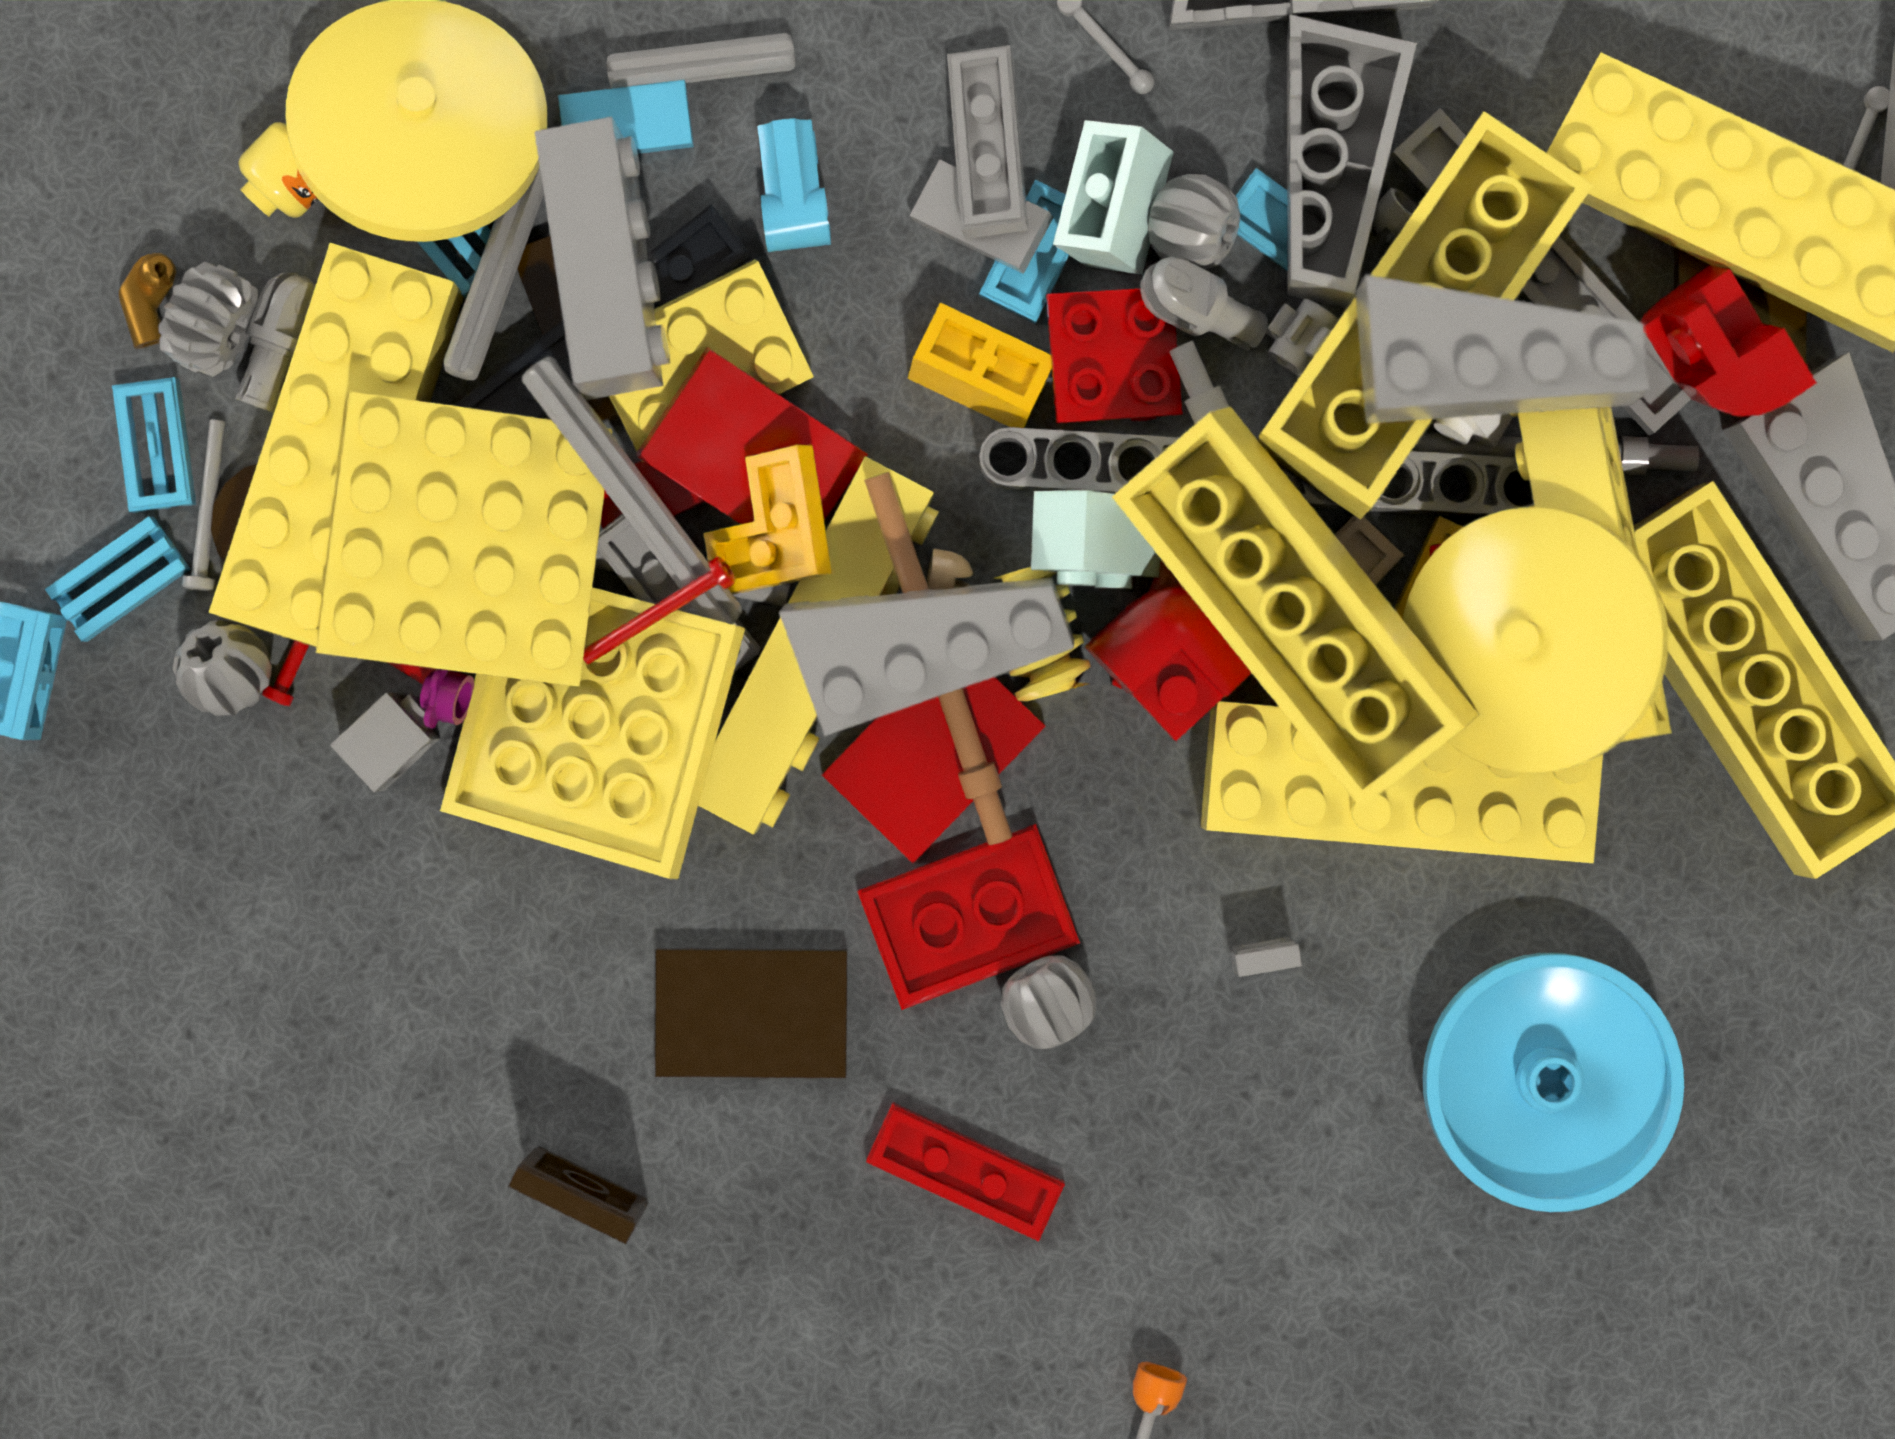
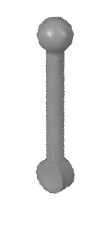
[1057,0,1155,94]
[1843,86,1889,171]

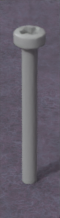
[182,419,226,591]

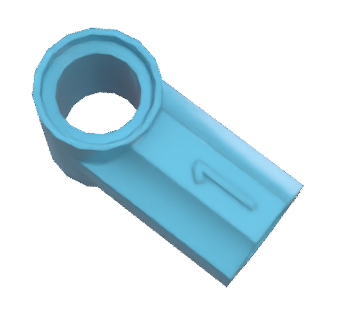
[757,118,831,252]

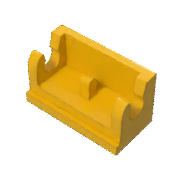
[908,302,1052,428]

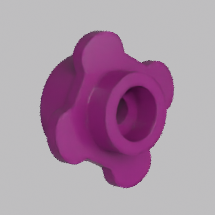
[420,669,474,729]

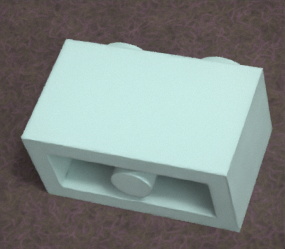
[1053,120,1174,274]
[1031,490,1160,589]

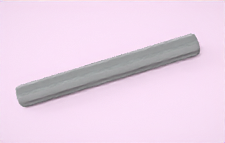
[522,357,742,624]

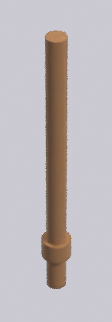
[864,472,1013,845]

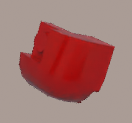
[1639,265,1817,416]
[1084,585,1252,741]

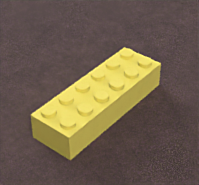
[1547,52,1895,353]
[1257,111,1593,519]
[209,243,464,647]
[1112,407,1479,808]
[1633,481,1895,879]
[1200,701,1603,863]

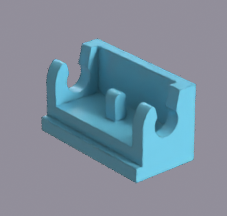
[0,601,67,740]

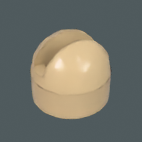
[927,548,973,590]

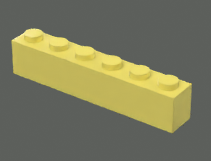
[1511,407,1671,742]
[698,456,939,835]

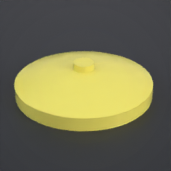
[286,0,547,242]
[1403,507,1669,773]

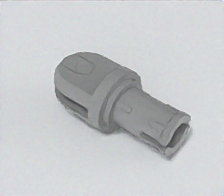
[1140,256,1268,351]
[234,272,316,413]

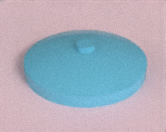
[1423,953,1684,1212]

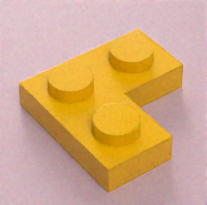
[704,445,832,595]

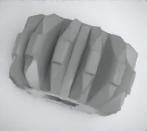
[158,261,258,377]

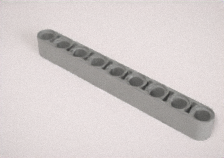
[979,427,1534,518]

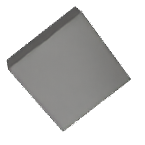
[1230,937,1302,977]

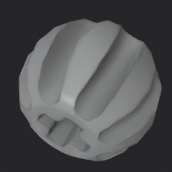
[1148,174,1240,270]
[173,620,272,716]
[1001,956,1097,1049]

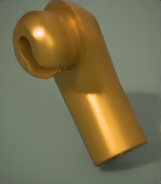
[119,253,176,349]

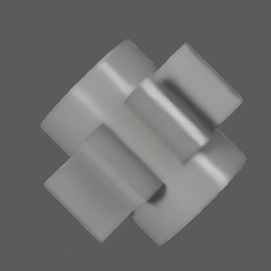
[1265,299,1339,377]

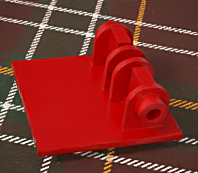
[1046,288,1183,423]

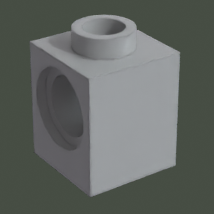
[330,692,440,792]

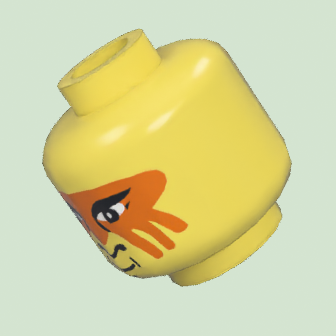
[238,122,318,218]

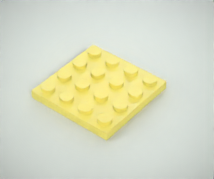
[316,391,612,687]
[440,587,745,879]

